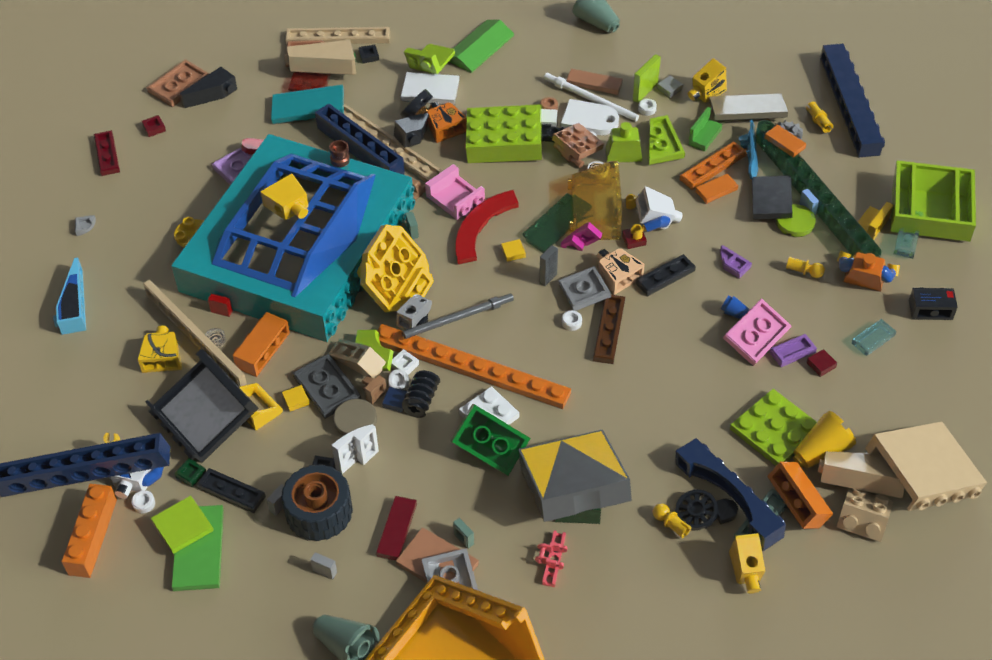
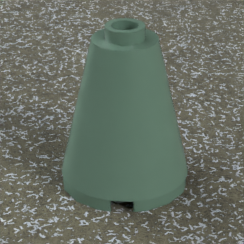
[572,0,620,33]
[313,614,380,660]

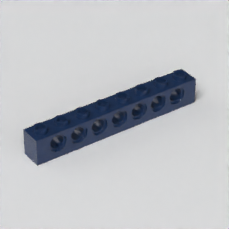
[0,433,171,497]

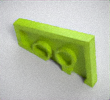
[649,115,685,165]

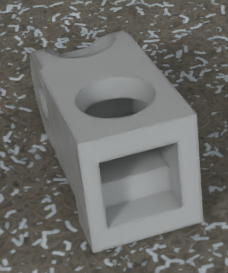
[397,294,432,330]

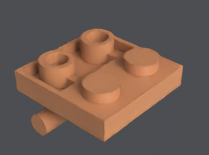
[552,123,605,168]

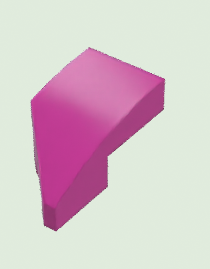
[560,222,602,251]

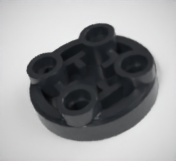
[400,89,433,118]

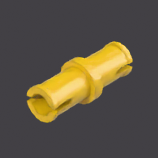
[806,101,834,133]

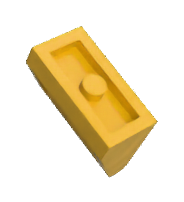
[240,383,283,430]

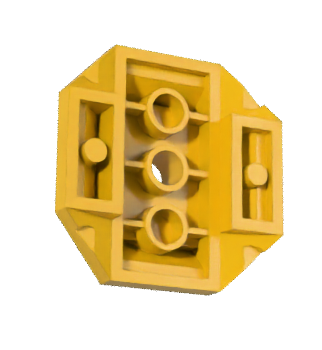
[357,224,434,312]

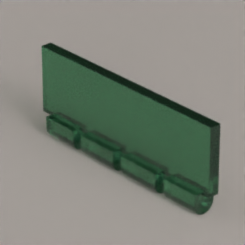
[523,193,592,253]

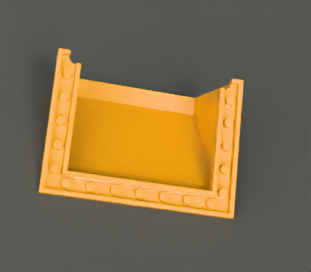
[365,575,544,660]

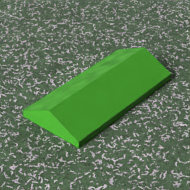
[449,20,514,73]

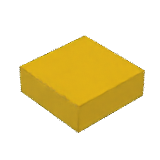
[501,239,526,262]
[282,385,310,412]

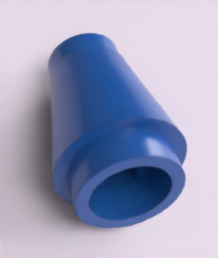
[721,295,750,319]

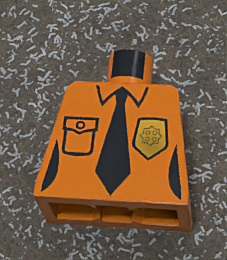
[427,102,467,143]

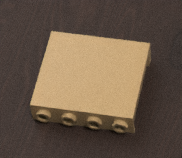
[865,421,987,511]

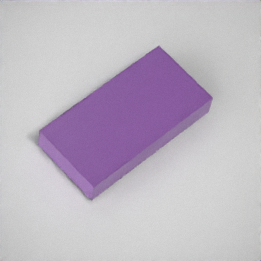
[770,334,817,367]

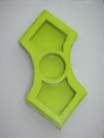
[355,330,394,371]

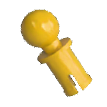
[786,256,825,278]
[652,503,691,538]

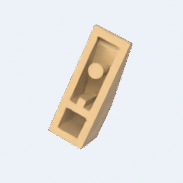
[328,339,386,378]

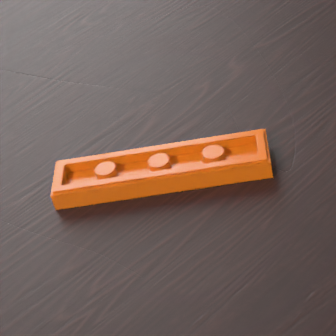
[679,141,747,190]

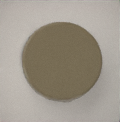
[334,399,377,436]

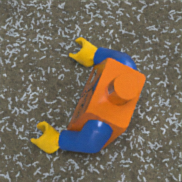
[837,250,900,292]

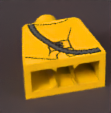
[138,325,182,373]

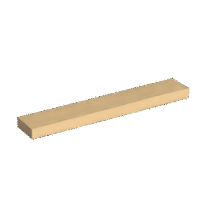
[285,27,390,45]

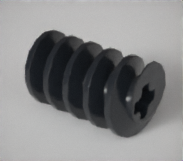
[402,370,440,418]

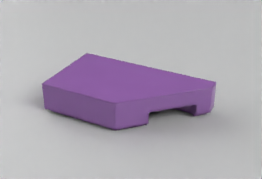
[720,245,752,279]

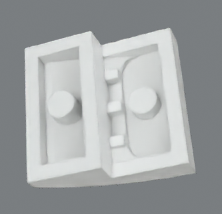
[332,424,379,474]

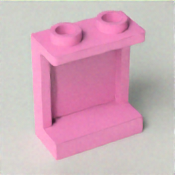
[425,164,485,220]

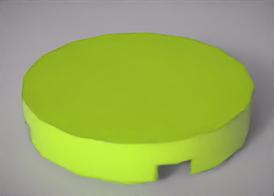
[776,204,816,237]

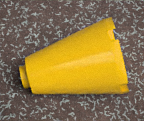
[793,411,856,468]

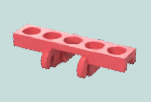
[535,530,568,587]

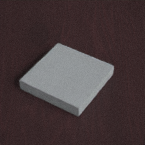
[558,266,611,311]

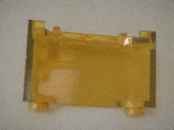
[568,161,622,240]

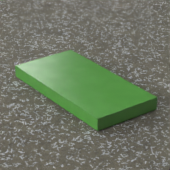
[172,505,224,591]

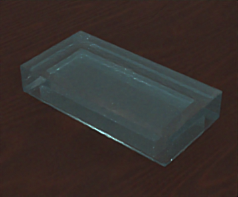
[852,319,897,356]

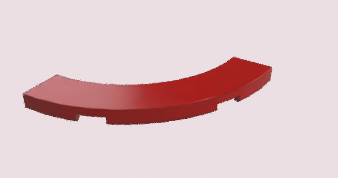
[456,190,519,264]

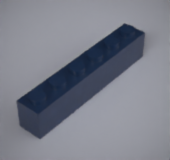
[315,103,405,175]

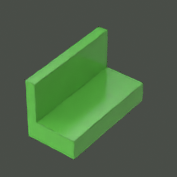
[689,107,723,152]

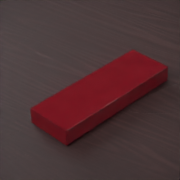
[94,130,120,176]
[376,496,417,561]

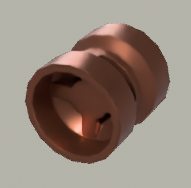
[329,140,350,167]

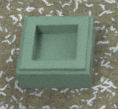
[405,211,419,239]
[453,518,474,549]

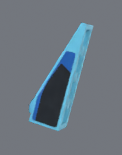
[53,258,86,335]

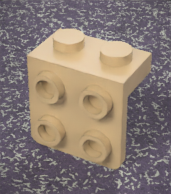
[837,488,893,542]

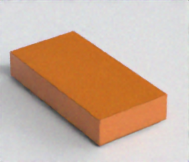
[765,125,806,157]
[696,173,738,204]

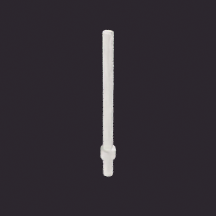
[544,73,639,122]

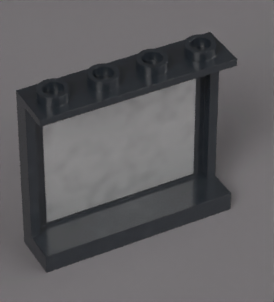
[145,348,259,463]

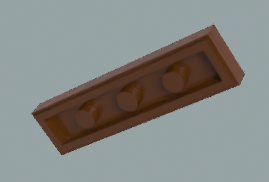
[593,295,626,364]

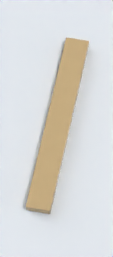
[344,104,442,182]
[144,280,247,387]

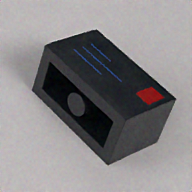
[909,287,958,320]

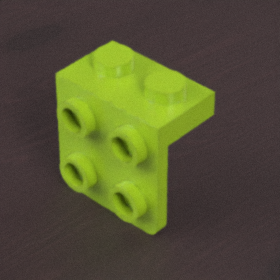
[404,44,455,74]

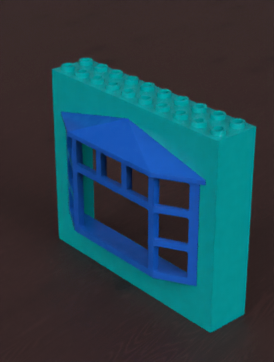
[171,134,415,342]

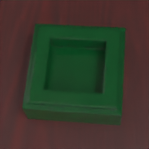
[174,458,206,488]

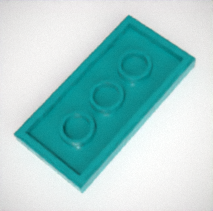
[271,84,344,124]

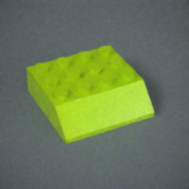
[466,104,542,163]
[891,160,976,242]

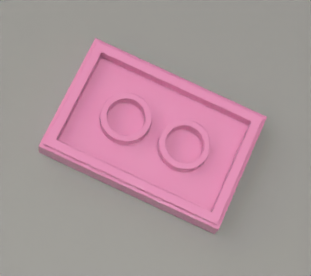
[723,298,792,366]

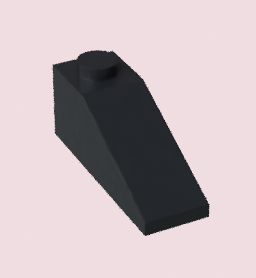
[180,67,237,108]

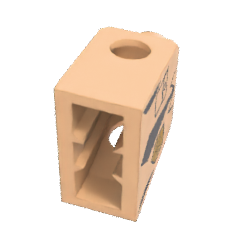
[597,249,645,295]

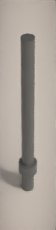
[402,293,514,339]

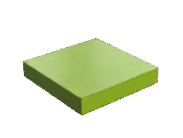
[633,54,661,103]
[151,495,214,554]

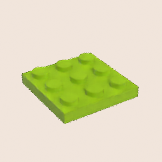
[730,389,817,466]

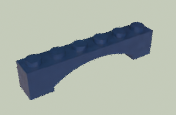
[675,438,786,551]

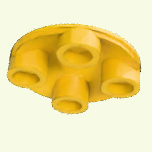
[174,217,204,248]

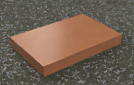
[147,59,209,107]
[396,527,479,583]

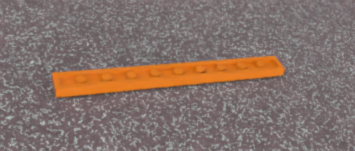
[377,324,571,409]

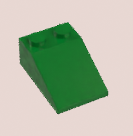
[450,403,531,476]

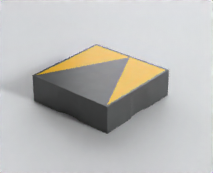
[518,429,632,522]

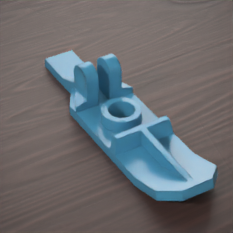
[739,120,758,179]

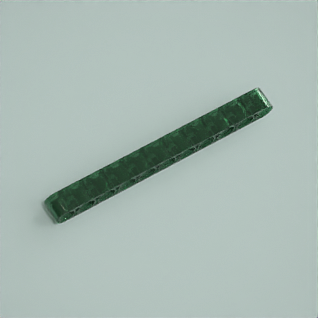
[755,120,881,257]

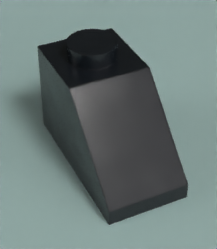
[394,112,429,148]

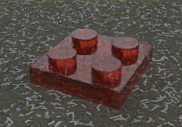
[288,72,331,92]

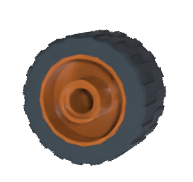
[281,465,353,541]

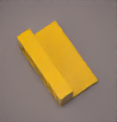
[852,202,894,242]

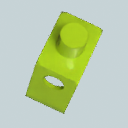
[606,122,642,163]

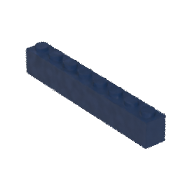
[820,43,885,158]

